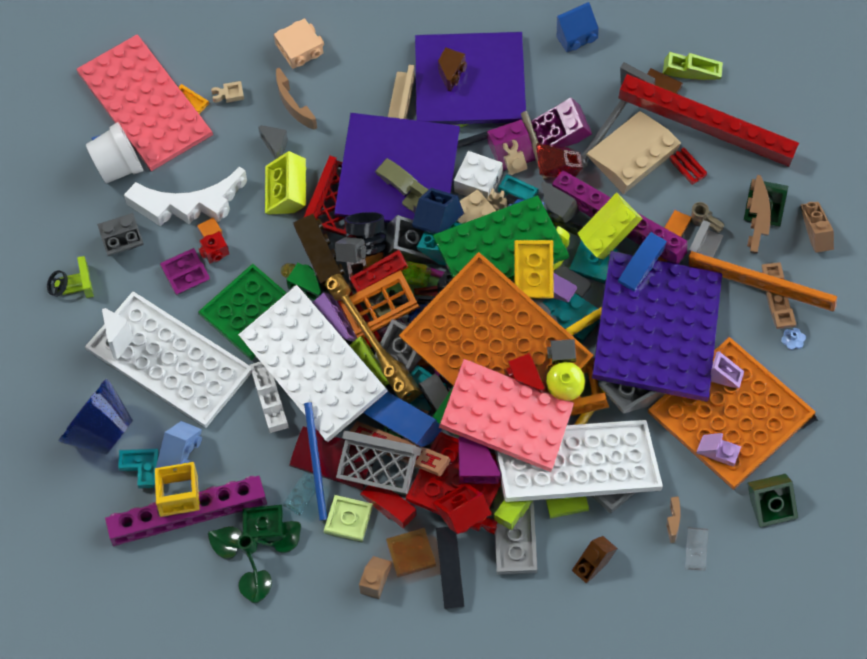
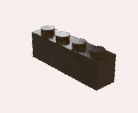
[293,214,345,291]

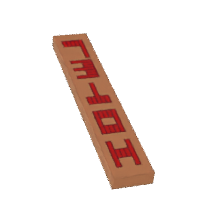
[350,421,451,477]

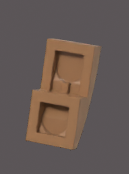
[666,496,680,543]

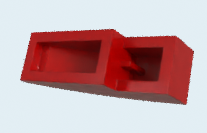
[360,480,417,529]

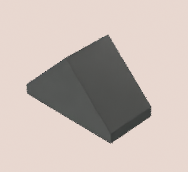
[258,125,288,159]

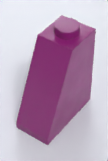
[458,436,500,484]

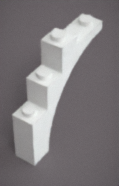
[124,167,247,226]

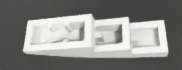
[250,361,289,433]

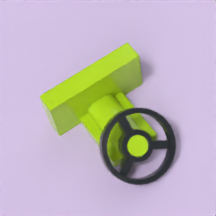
[47,256,94,298]

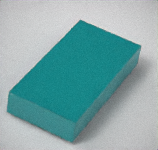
[498,174,539,200]

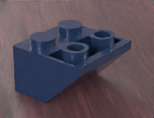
[412,188,464,234]

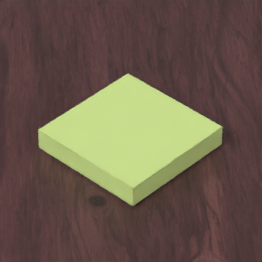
[324,495,373,542]

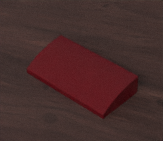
[289,426,376,490]

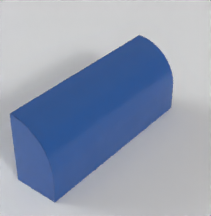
[363,392,442,447]

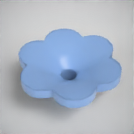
[781,328,806,350]

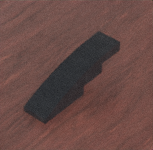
[436,527,465,609]

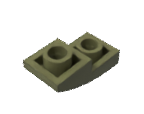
[375,158,417,196]

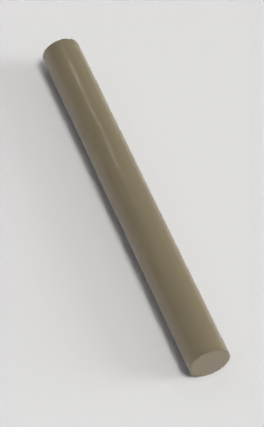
[521,111,550,180]

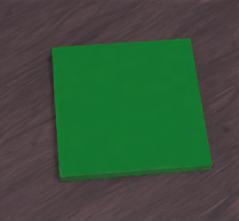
[198,263,287,360]

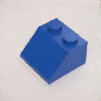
[556,2,599,52]

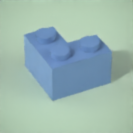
[156,421,202,470]

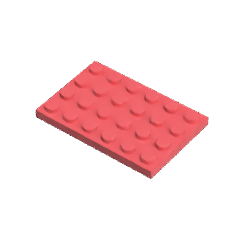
[439,359,574,472]

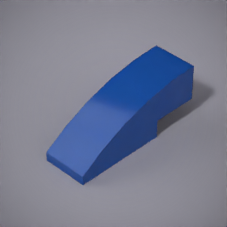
[618,232,667,291]

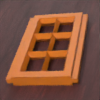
[340,270,420,338]

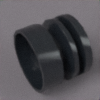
[345,212,386,254]

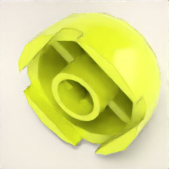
[546,362,585,401]

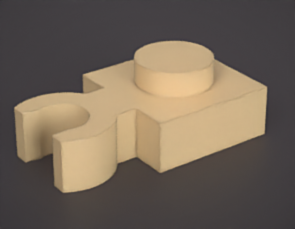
[211,81,244,103]
[503,140,528,175]
[487,188,507,211]

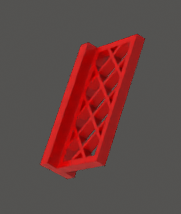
[304,155,347,237]

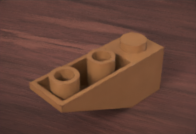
[800,202,834,253]

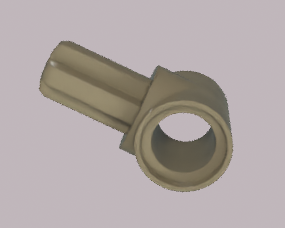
[691,202,724,233]

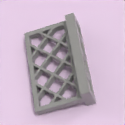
[336,430,422,494]

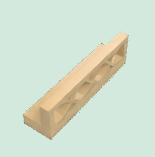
[388,65,415,119]

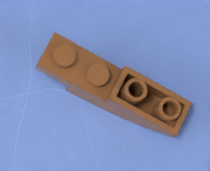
[747,175,770,253]

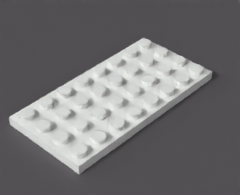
[238,285,388,442]
[85,292,253,428]
[495,420,663,502]

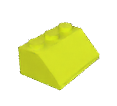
[265,151,306,214]
[578,192,643,260]

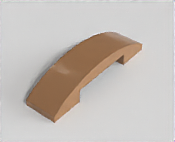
[276,68,317,130]
[761,262,796,329]

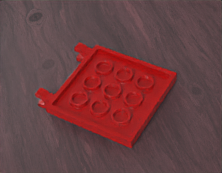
[406,432,502,534]

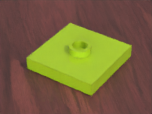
[545,496,589,519]

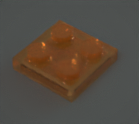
[386,528,436,578]

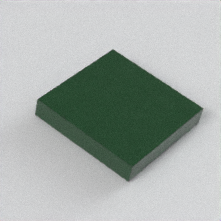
[243,504,283,542]

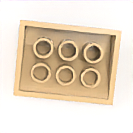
[586,111,681,194]

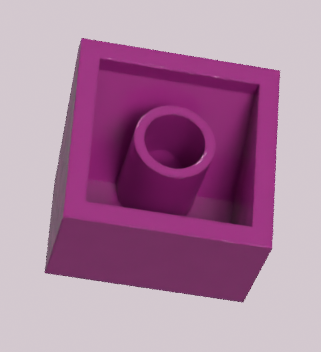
[487,120,535,171]

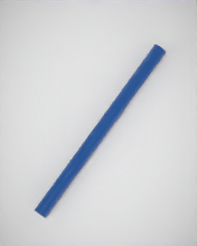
[304,402,327,521]

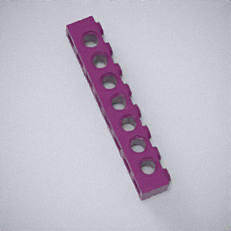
[552,171,687,264]
[105,475,267,546]

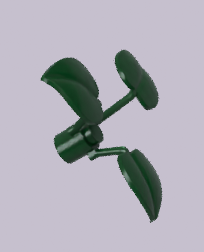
[208,521,301,603]

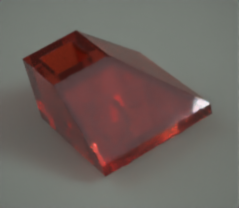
[536,143,583,178]

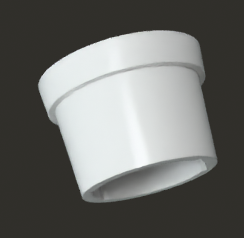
[86,122,144,184]

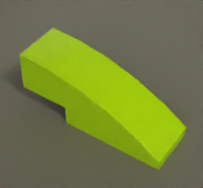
[663,52,723,80]
[494,499,533,530]

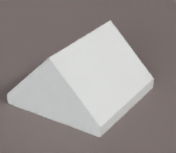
[102,308,134,360]

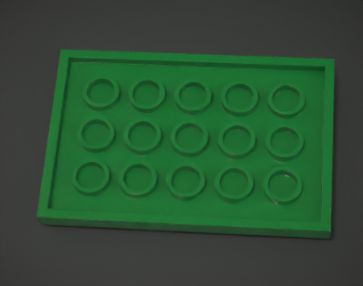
[433,195,569,280]

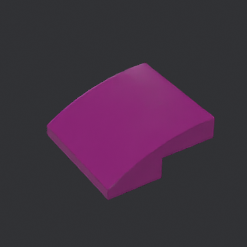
[160,248,210,295]

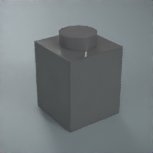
[335,237,366,263]
[547,339,576,364]

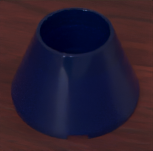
[58,378,133,455]

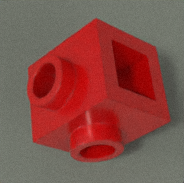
[199,231,230,264]

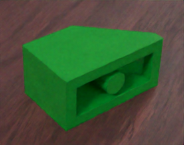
[286,262,321,301]

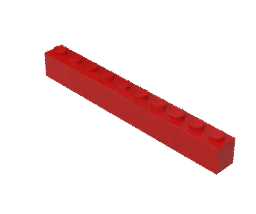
[618,74,799,167]

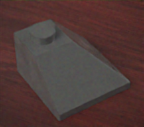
[541,181,579,223]

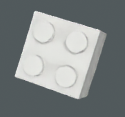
[454,151,503,199]

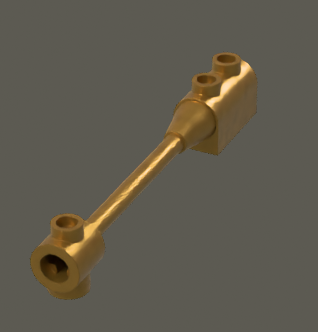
[325,274,423,404]

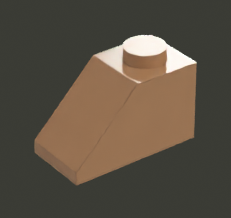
[359,556,392,599]

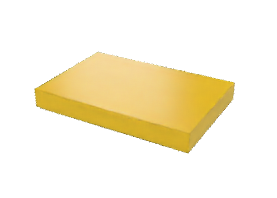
[514,240,554,299]

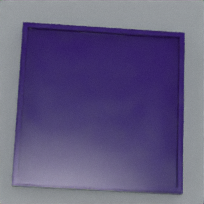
[415,32,526,125]
[334,112,460,223]

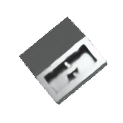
[97,213,144,256]

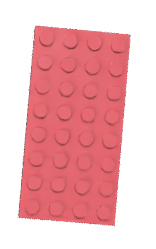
[77,34,213,171]

